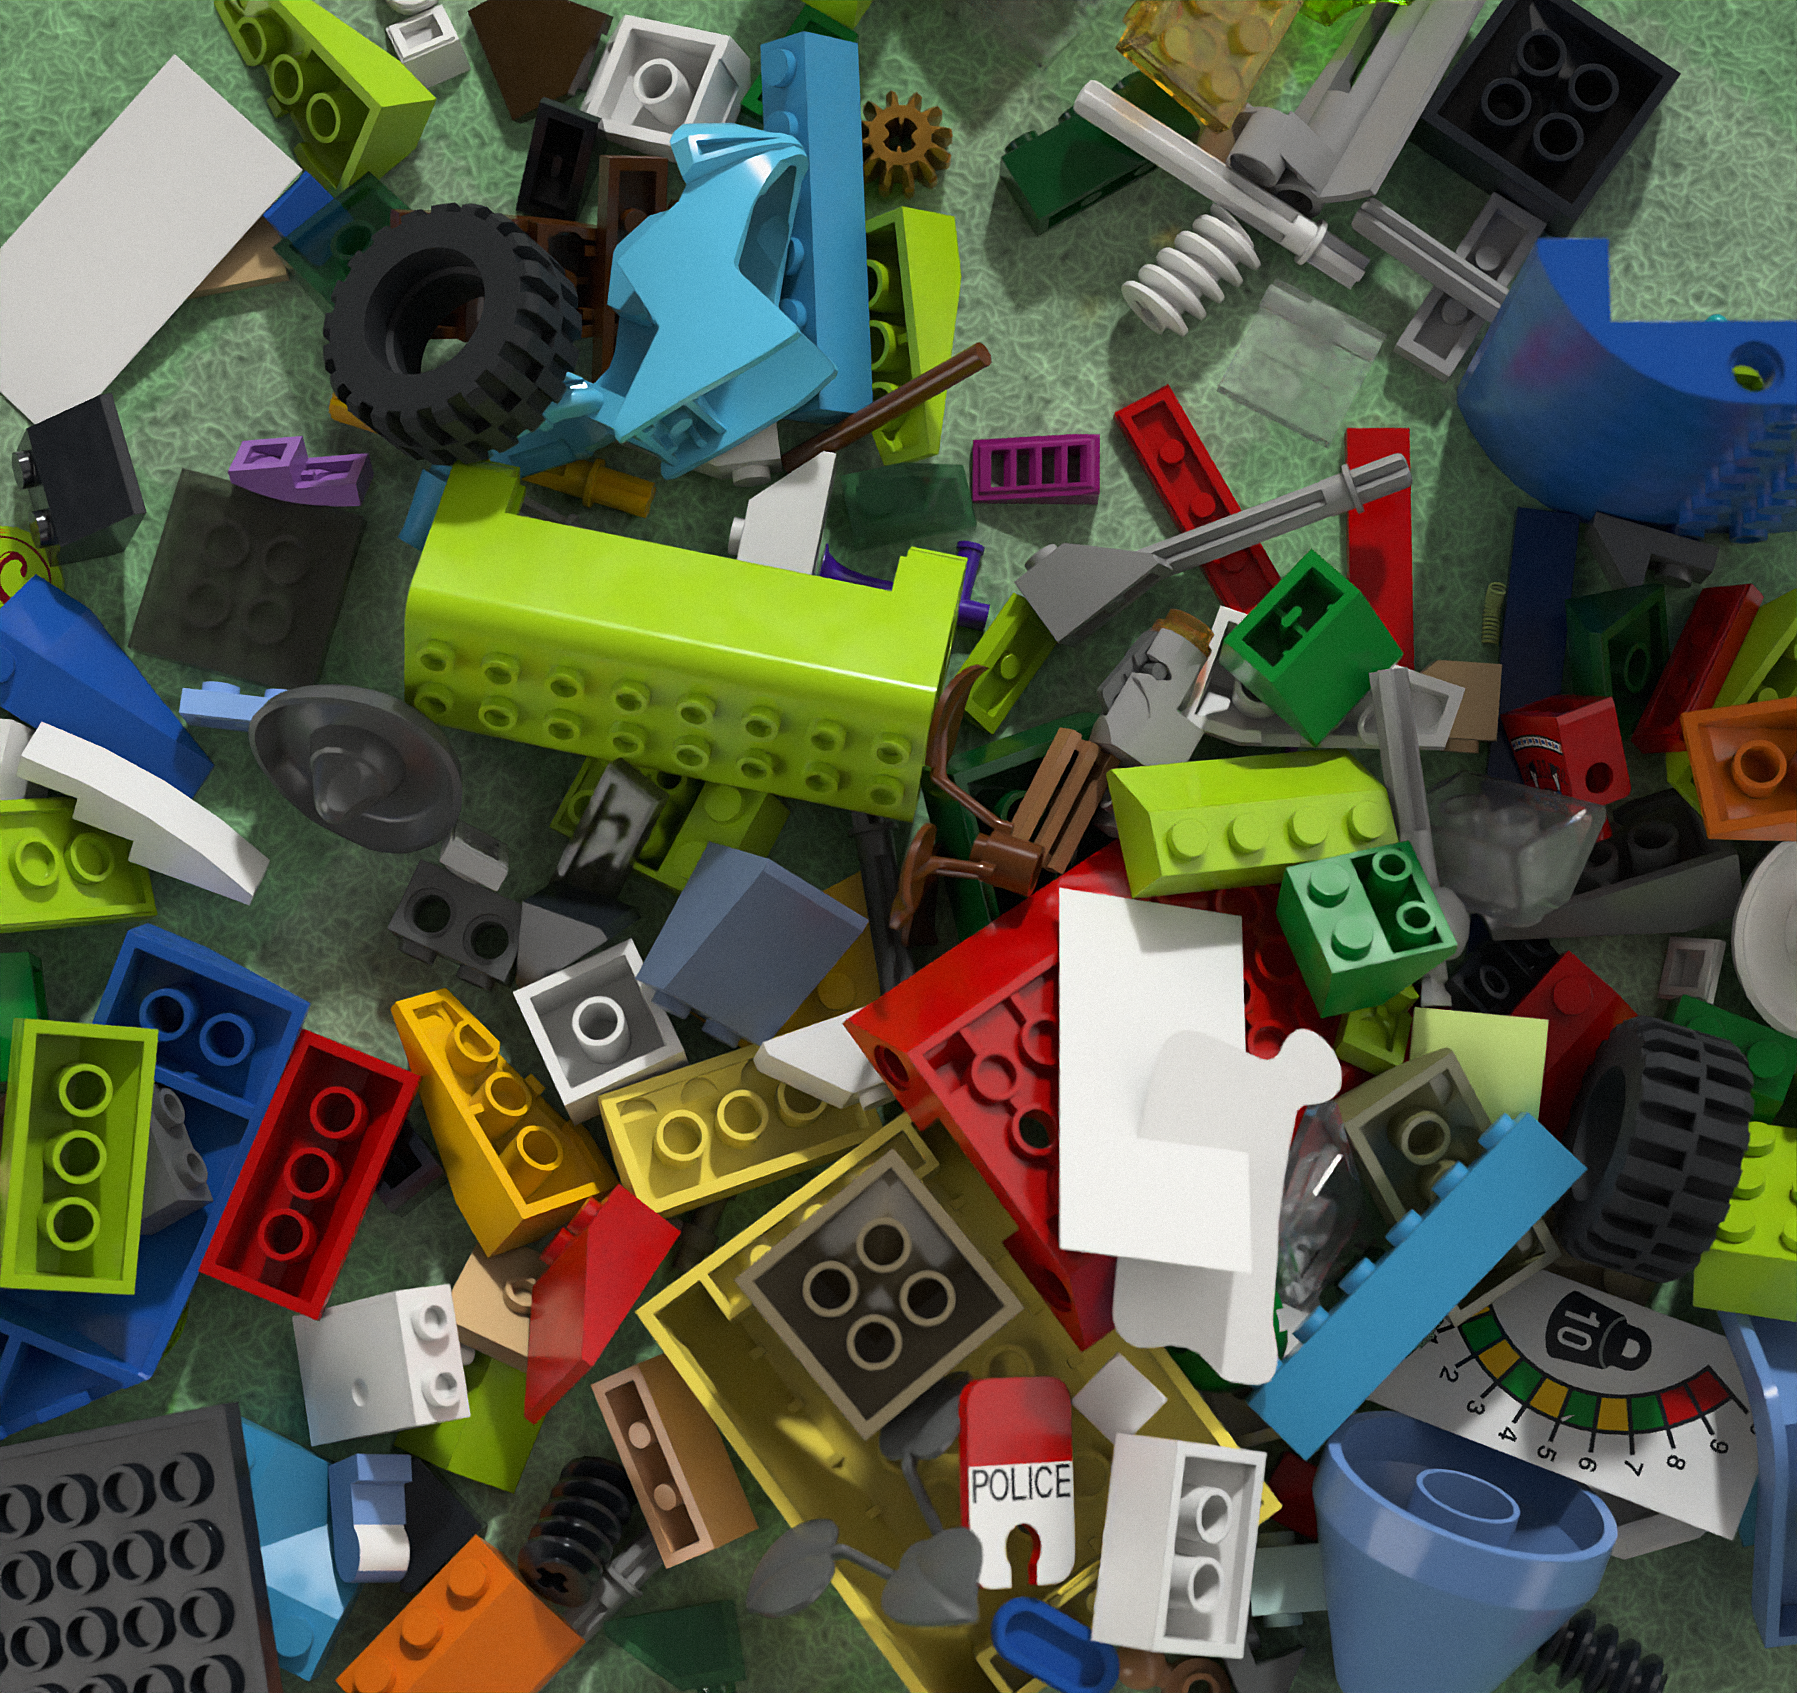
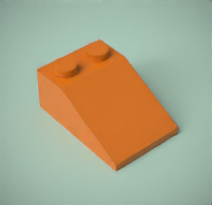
[1680,696,1797,841]

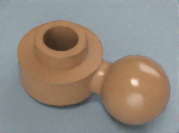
[1116,1646,1231,1693]

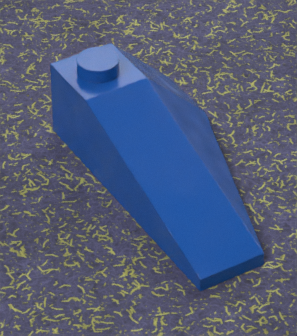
[0,574,216,800]

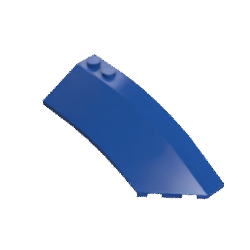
[0,923,311,1440]

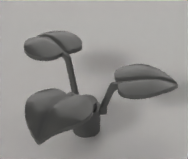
[746,1370,983,1627]

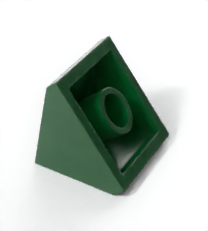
[1565,583,1670,742]

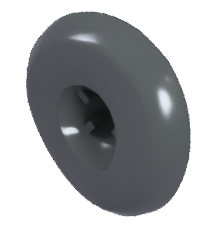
[248,684,463,854]

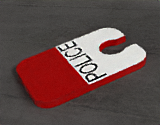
[958,1376,1075,1589]

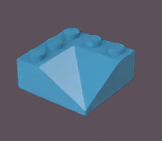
[241,1416,365,1681]

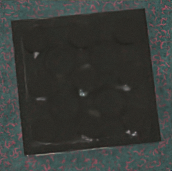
[127,468,367,690]

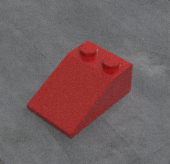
[524,1183,681,1425]

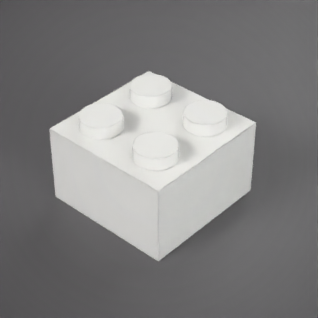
[513,938,689,1126]

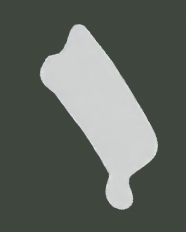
[1113,1029,1342,1385]

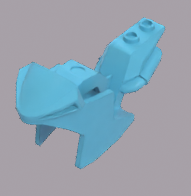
[488,123,838,480]

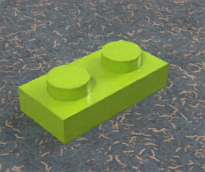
[955,593,1057,735]

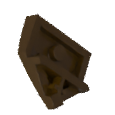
[467,0,613,124]

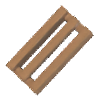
[1011,728,1121,875]

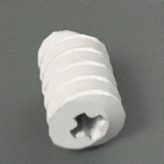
[1121,203,1261,337]

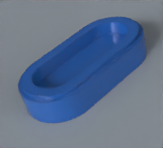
[991,1596,1120,1693]

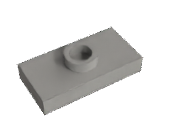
[439,818,509,892]

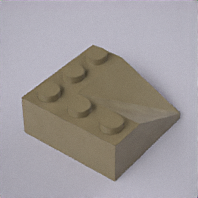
[734,1148,1025,1441]

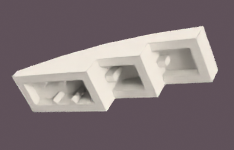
[16,722,270,906]

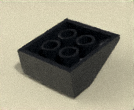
[1409,0,1681,239]

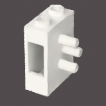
[292,1284,475,1447]

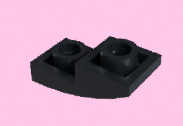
[1444,934,1559,1016]

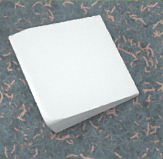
[386,4,471,89]
[1071,1352,1168,1445]

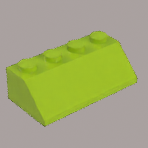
[1106,748,1399,899]
[0,1018,159,1295]

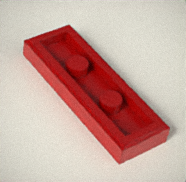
[1631,583,1764,754]

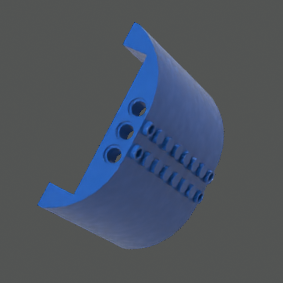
[1457,238,1797,544]

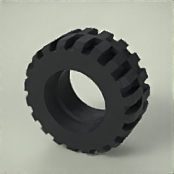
[323,202,582,466]
[1552,1015,1754,1283]

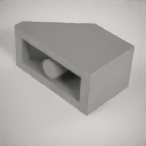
[1014,543,1173,648]

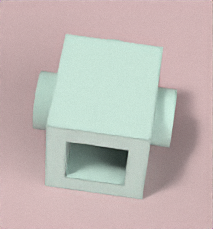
[1248,1530,1327,1627]

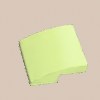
[1409,1007,1549,1124]

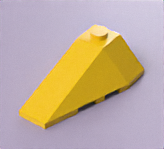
[390,987,620,1258]

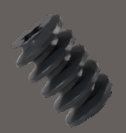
[517,1456,638,1608]
[1532,1608,1668,1693]

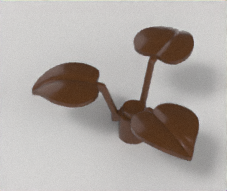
[889,664,1045,949]

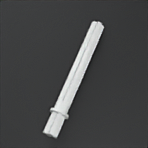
[1073,80,1370,289]

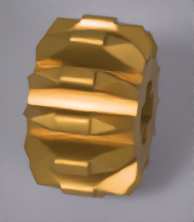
[861,90,953,200]

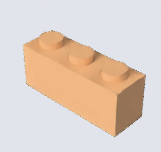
[590,1353,759,1569]

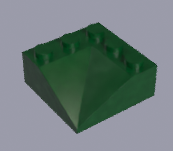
[920,711,1121,943]

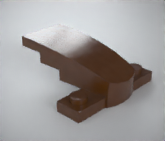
[390,155,668,384]

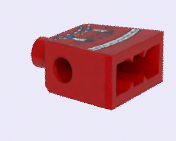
[1500,694,1631,846]

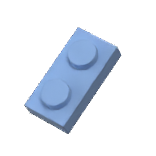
[179,681,288,732]

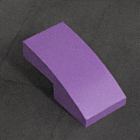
[228,436,374,507]

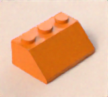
[335,1534,586,1693]

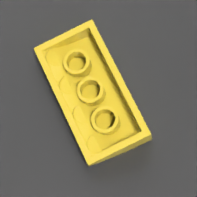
[597,1015,883,1219]

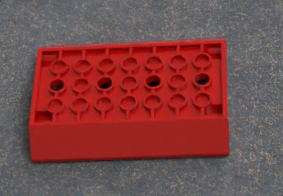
[842,838,1451,1353]

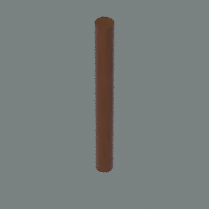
[781,342,992,474]

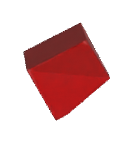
[1266,1451,1318,1541]

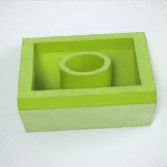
[394,1350,547,1494]

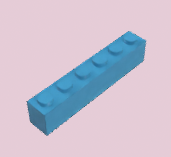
[760,31,873,424]
[1245,1112,1587,1461]

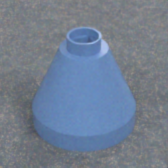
[1312,1411,1617,1693]

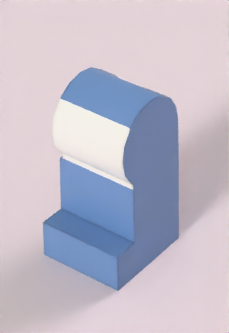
[328,1454,412,1583]

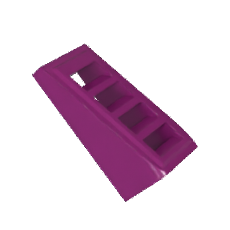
[972,434,1100,505]

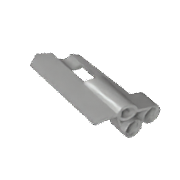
[1196,0,1486,219]

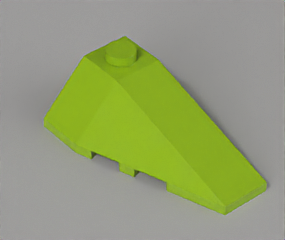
[213,0,437,206]

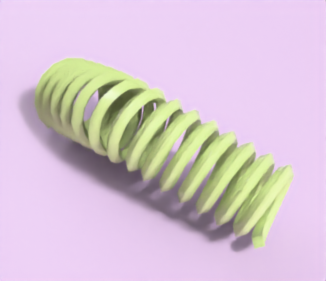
[1481,582,1507,646]

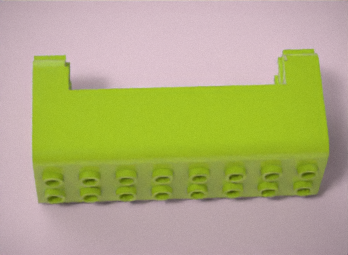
[404,459,968,823]

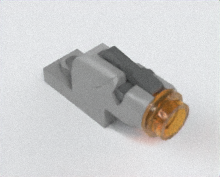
[1089,609,1214,839]

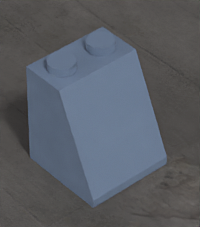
[635,841,869,1049]

